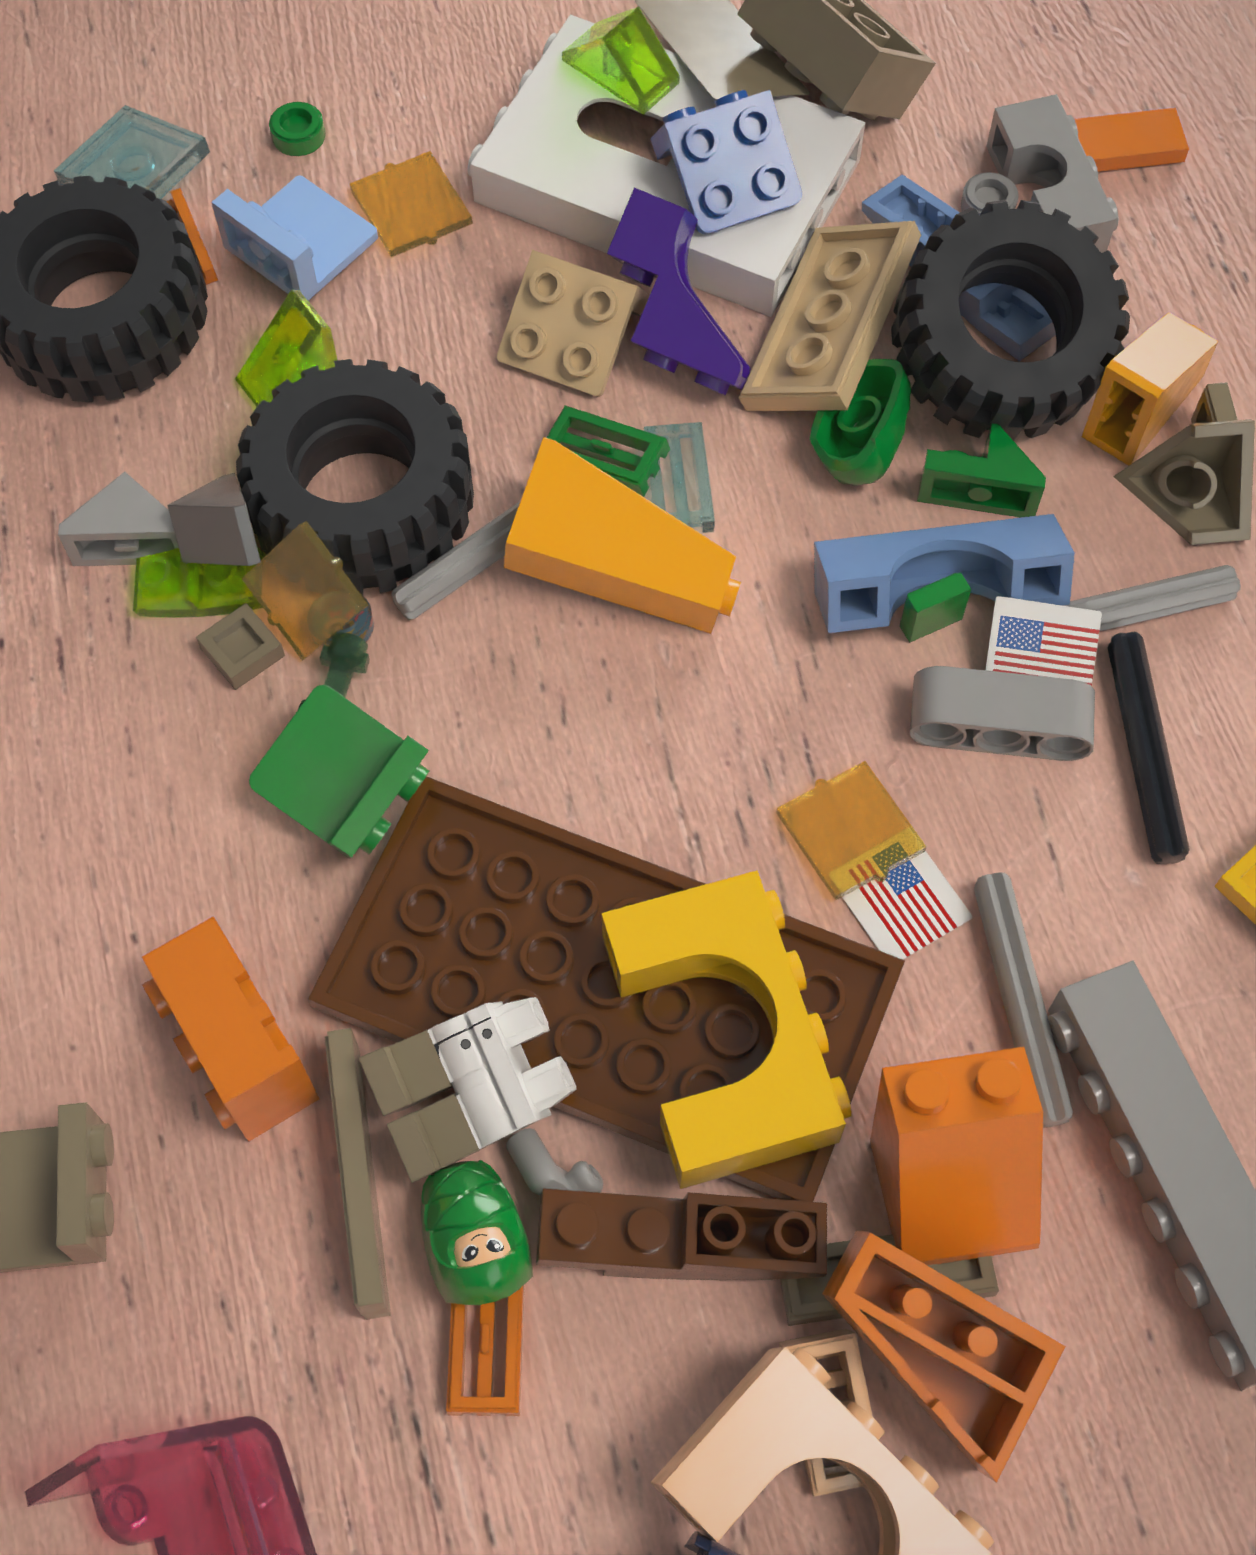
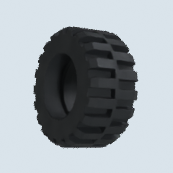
[0,176,208,402]
[891,200,1130,441]
[236,359,474,596]

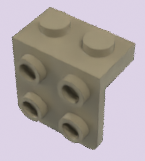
[0,1102,114,1273]

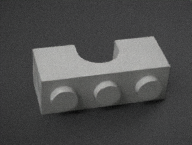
[986,94,1119,253]

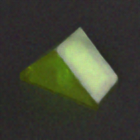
[562,7,680,115]
[235,289,338,407]

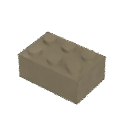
[737,0,936,120]

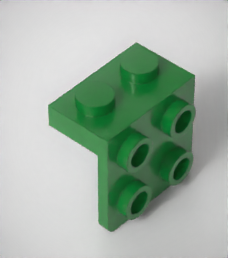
[249,685,430,859]

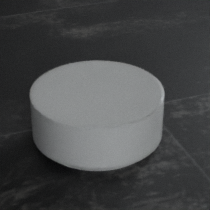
[961,172,1018,215]

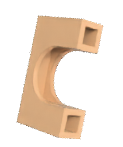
[650,1347,994,1555]

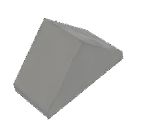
[58,472,185,566]

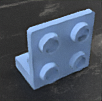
[211,175,378,305]

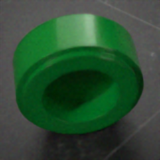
[269,102,326,156]

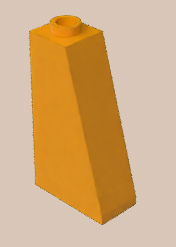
[504,437,741,634]

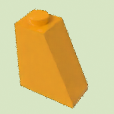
[1081,312,1218,466]

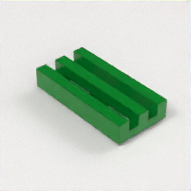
[546,405,670,497]

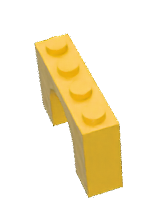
[601,870,852,1189]

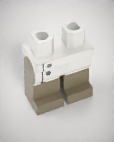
[359,997,577,1183]

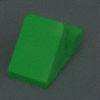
[917,423,1046,518]

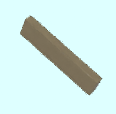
[325,1028,391,1320]

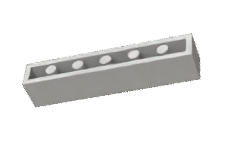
[1048,960,1256,1391]

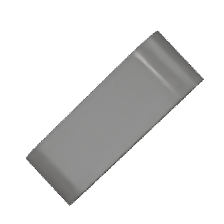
[910,666,1095,761]

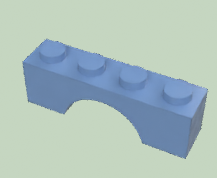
[814,514,1075,633]

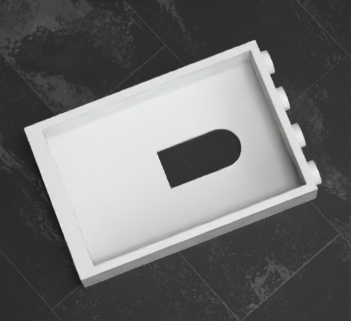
[468,14,865,317]

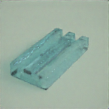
[644,422,715,533]

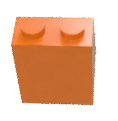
[870,1047,1043,1265]

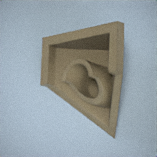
[1113,419,1255,545]

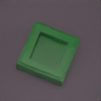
[900,572,971,643]

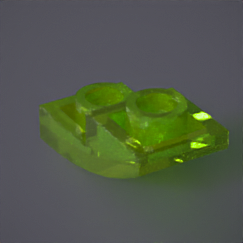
[133,547,267,618]

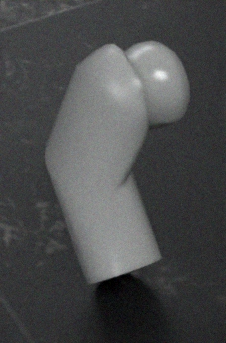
[506,1128,603,1195]

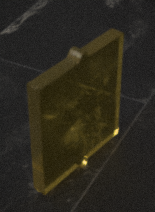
[349,151,473,258]
[242,521,369,661]
[776,761,926,900]

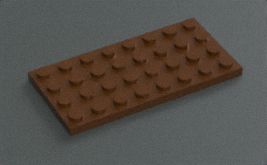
[308,776,905,1202]

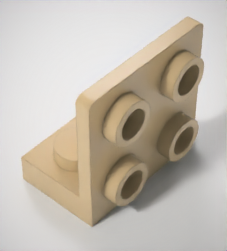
[497,250,650,397]

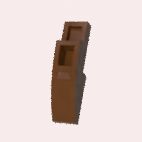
[536,1188,827,1280]

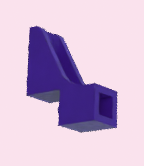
[607,187,751,395]

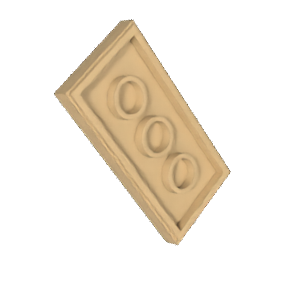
[739,221,921,411]

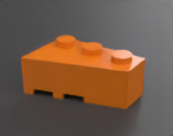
[142,916,320,1142]
[822,1230,1066,1483]

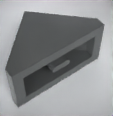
[167,473,261,566]

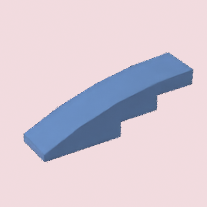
[862,174,1056,362]

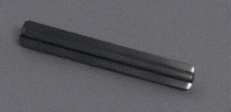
[1107,632,1190,864]

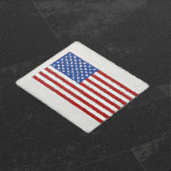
[985,596,1102,686]
[829,830,973,959]

